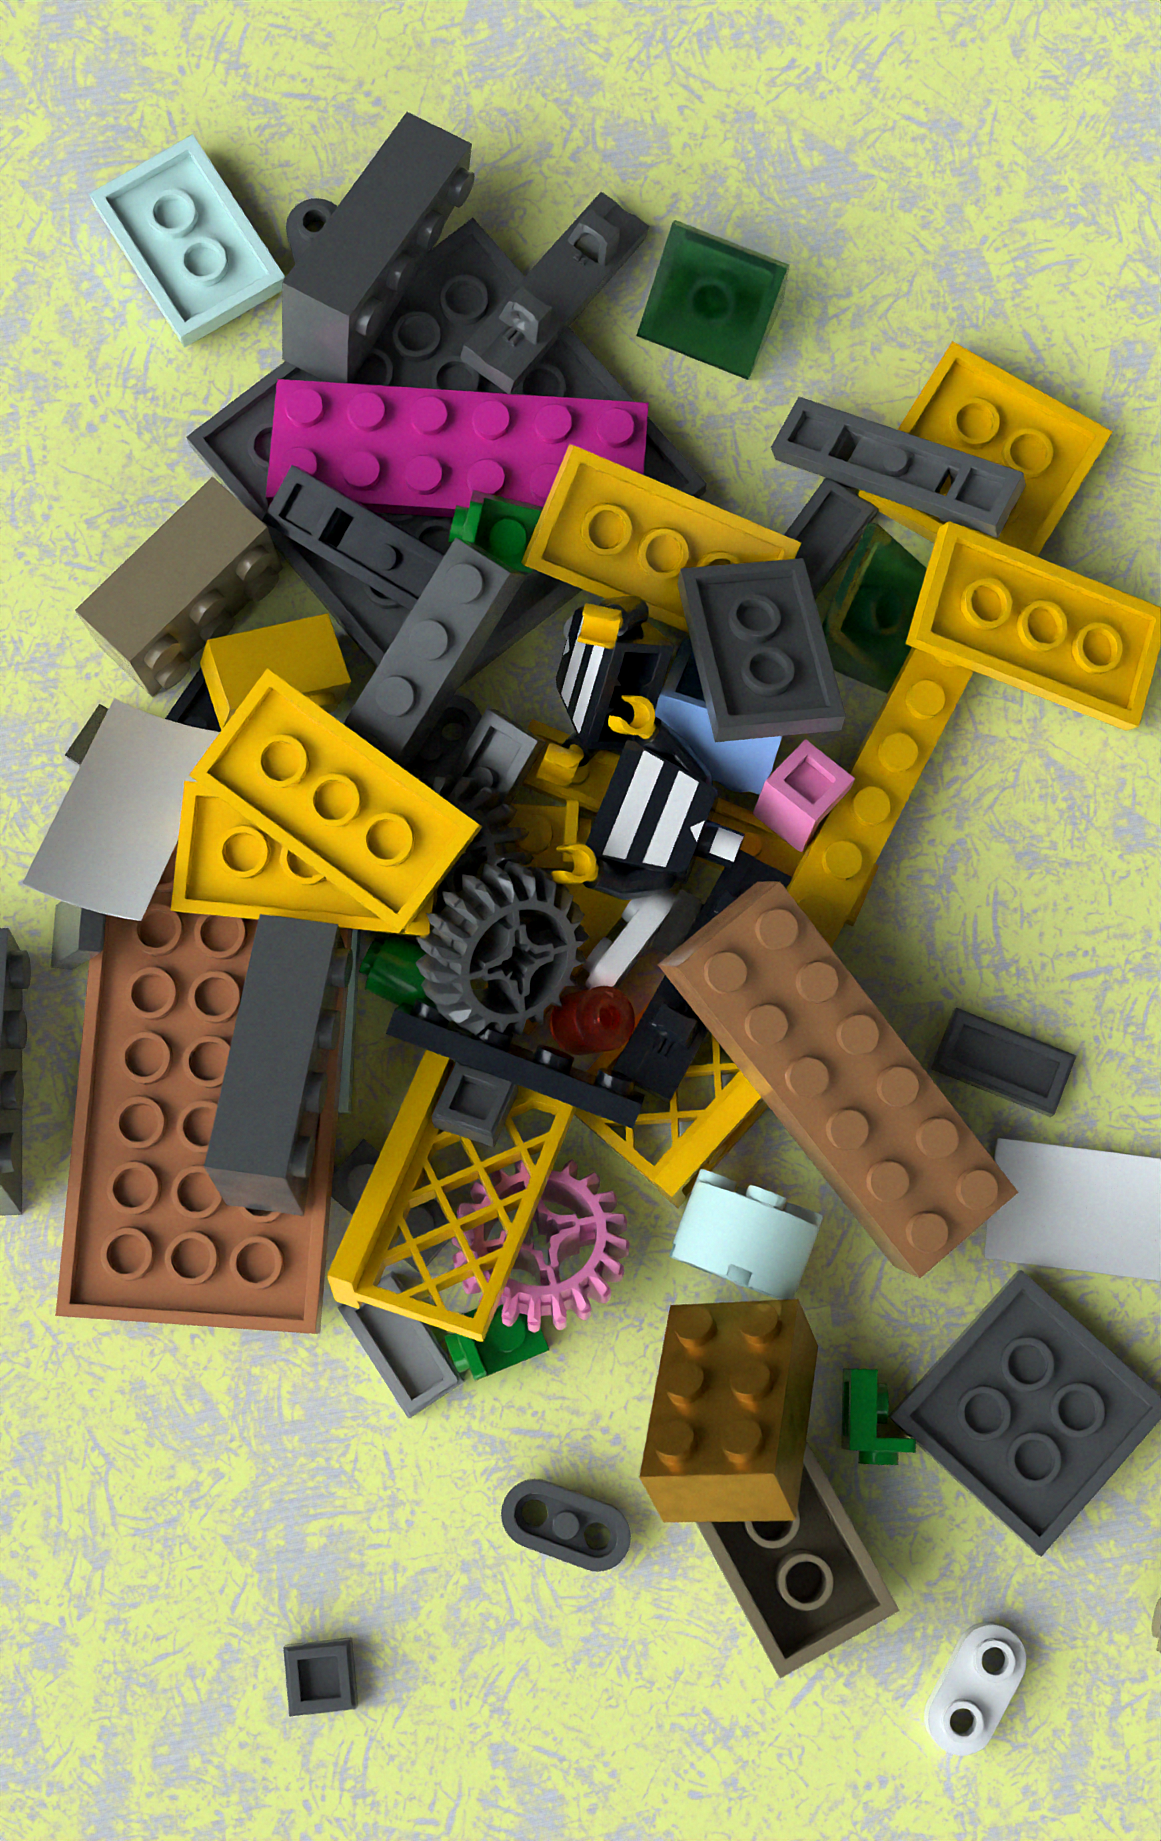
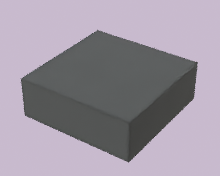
[431,1062,519,1147]
[283,1637,358,1717]

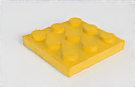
[858,341,1113,557]

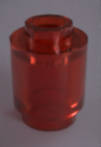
[550,986,635,1056]

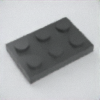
[677,558,846,742]

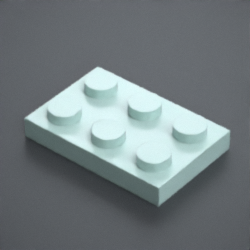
[89,134,285,348]

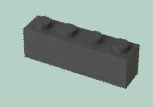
[343,538,526,771]

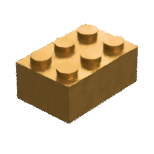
[639,1299,818,1523]

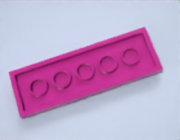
[266,379,648,517]

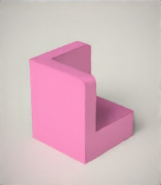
[753,739,855,852]

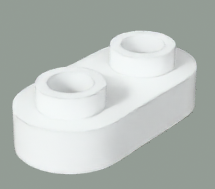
[582,890,682,1000]
[924,1622,1027,1756]

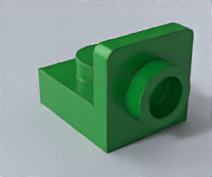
[448,490,543,573]
[444,1304,550,1381]
[841,1368,916,1465]

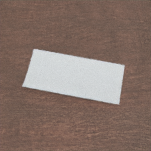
[22,698,220,921]
[984,1138,1161,1281]

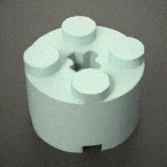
[669,1169,823,1300]

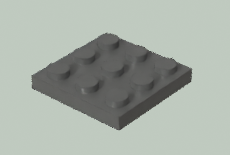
[888,1270,1161,1557]

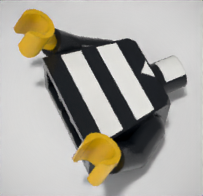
[536,595,674,789]
[551,695,745,900]

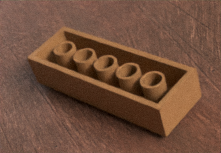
[658,881,1018,1278]

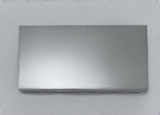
[338,1271,465,1419]

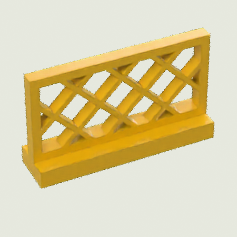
[574,1002,769,1208]
[327,1050,576,1342]

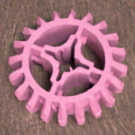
[452,1159,629,1333]

